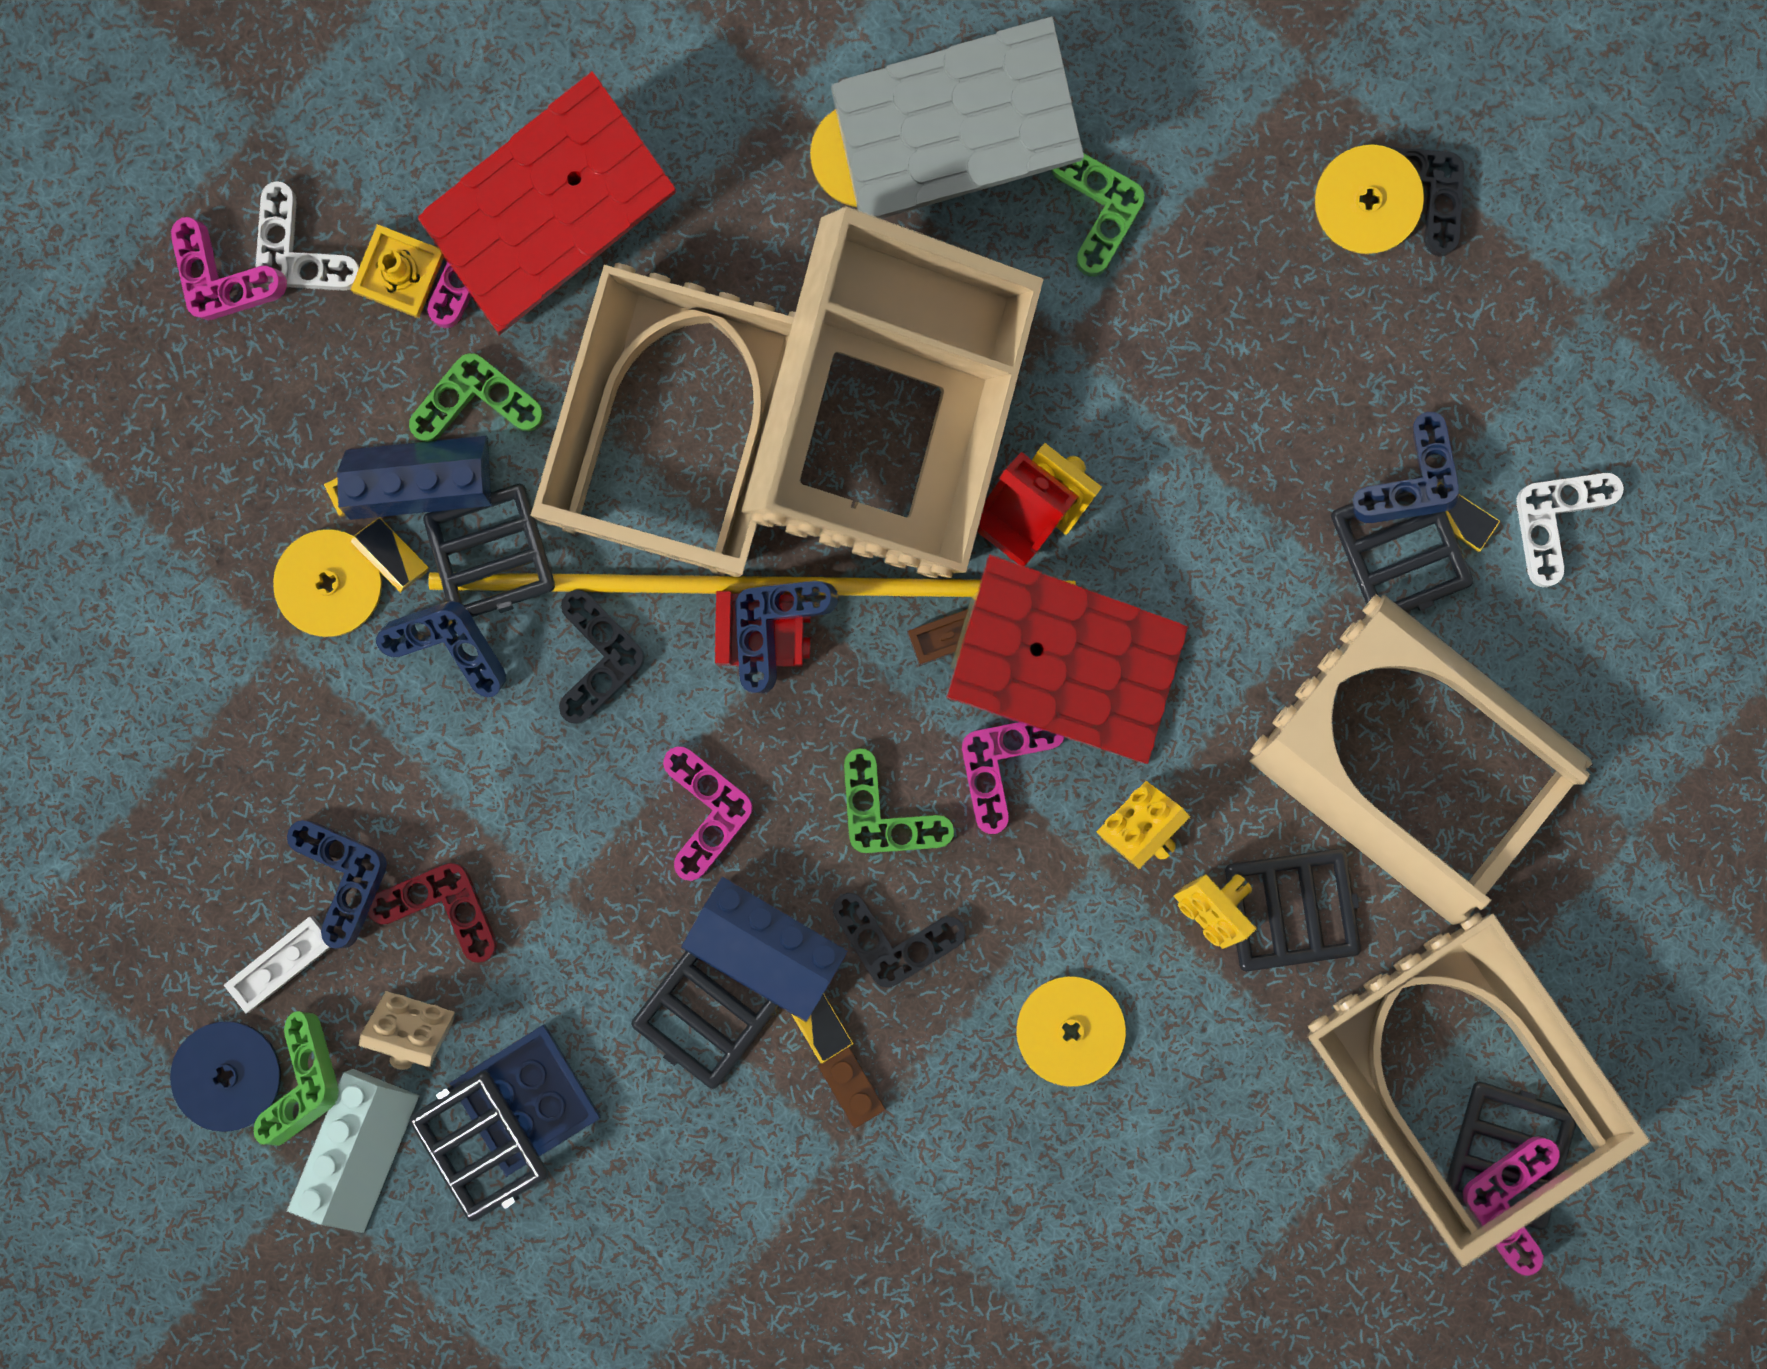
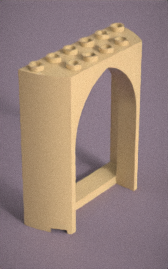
[531,263,796,577]
[1249,594,1592,925]
[1308,912,1650,1267]

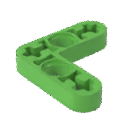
[1051,153,1145,277]
[409,353,544,442]
[844,748,954,853]
[254,1011,339,1146]

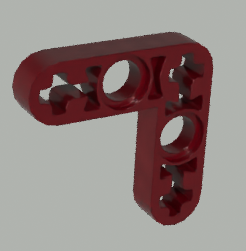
[368,863,497,963]

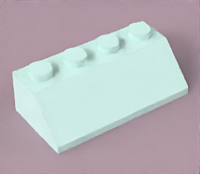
[287,1069,420,1233]

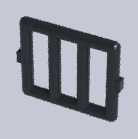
[1331,476,1473,612]
[423,483,555,622]
[1225,848,1361,972]
[631,951,779,1089]
[409,1071,548,1222]
[1445,1081,1577,1230]

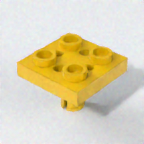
[350,224,444,318]
[1032,443,1102,535]
[1096,781,1190,869]
[1174,874,1256,949]

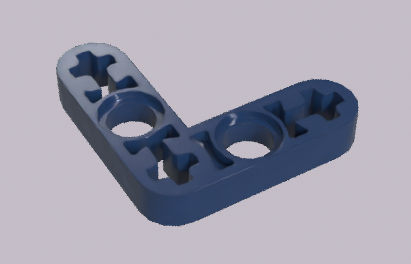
[1353,412,1459,523]
[735,581,838,694]
[376,601,506,697]
[287,820,387,949]

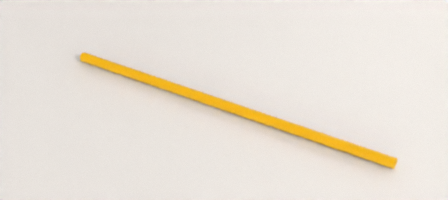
[428,572,1076,597]

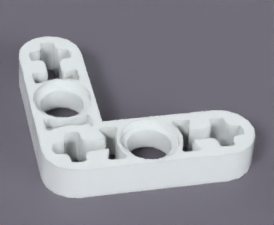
[256,181,359,290]
[1517,473,1623,587]

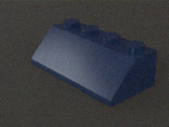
[337,436,492,520]
[681,877,848,1022]

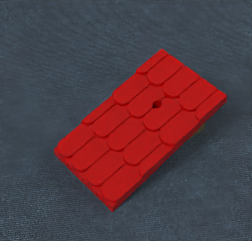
[418,71,676,336]
[946,555,1188,764]

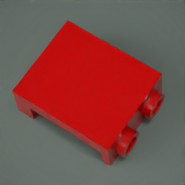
[977,452,1078,566]
[715,591,811,667]

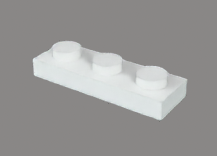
[224,916,331,1013]

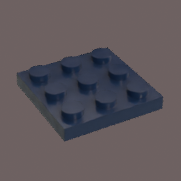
[449,1024,601,1177]

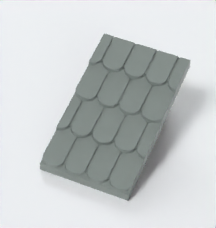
[831,16,1084,219]

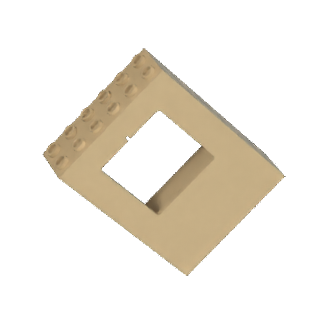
[742,207,1043,578]

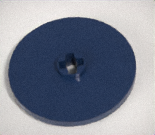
[170,1021,281,1132]

